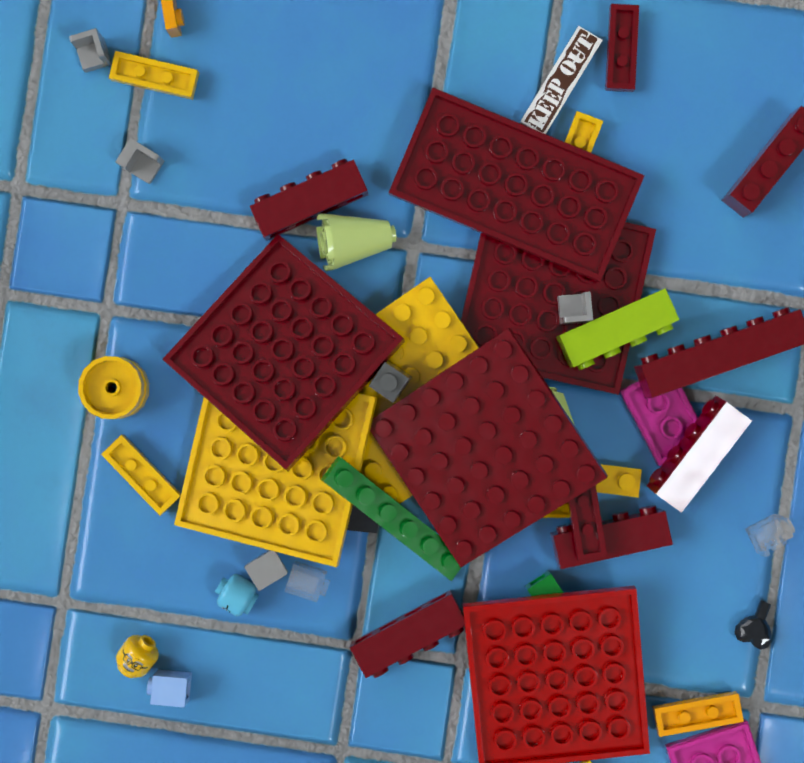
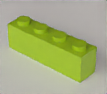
[556,288,680,370]

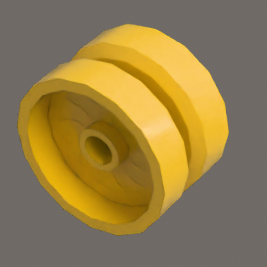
[78,356,150,419]

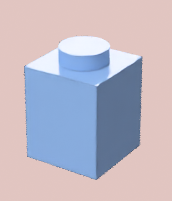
[147,669,192,708]

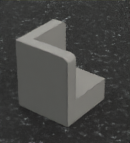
[69,28,112,73]
[116,138,165,184]
[557,291,593,325]
[244,550,288,591]

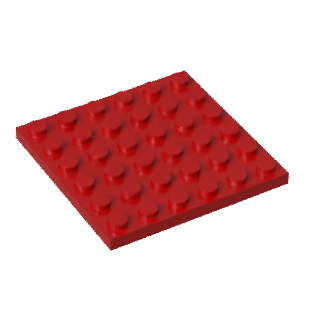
[463,585,650,763]

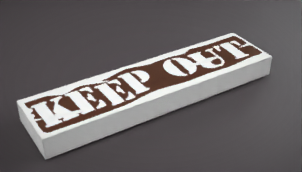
[520,26,602,134]

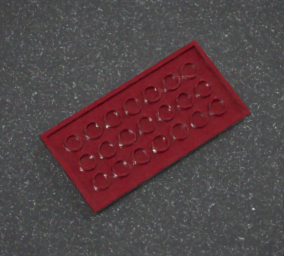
[388,88,645,282]

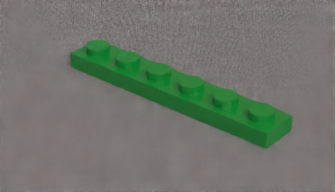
[320,456,462,581]

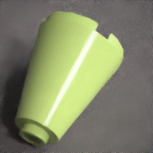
[316,214,396,271]

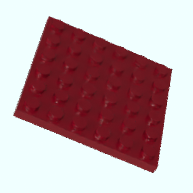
[461,222,656,395]
[162,234,405,472]
[370,328,608,567]

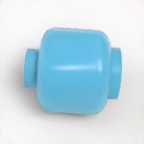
[215,574,259,616]

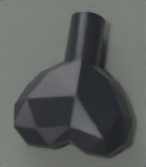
[734,600,772,650]

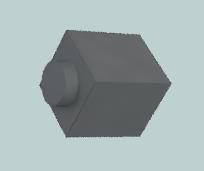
[369,361,412,403]

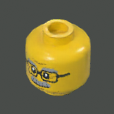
[116,635,159,678]

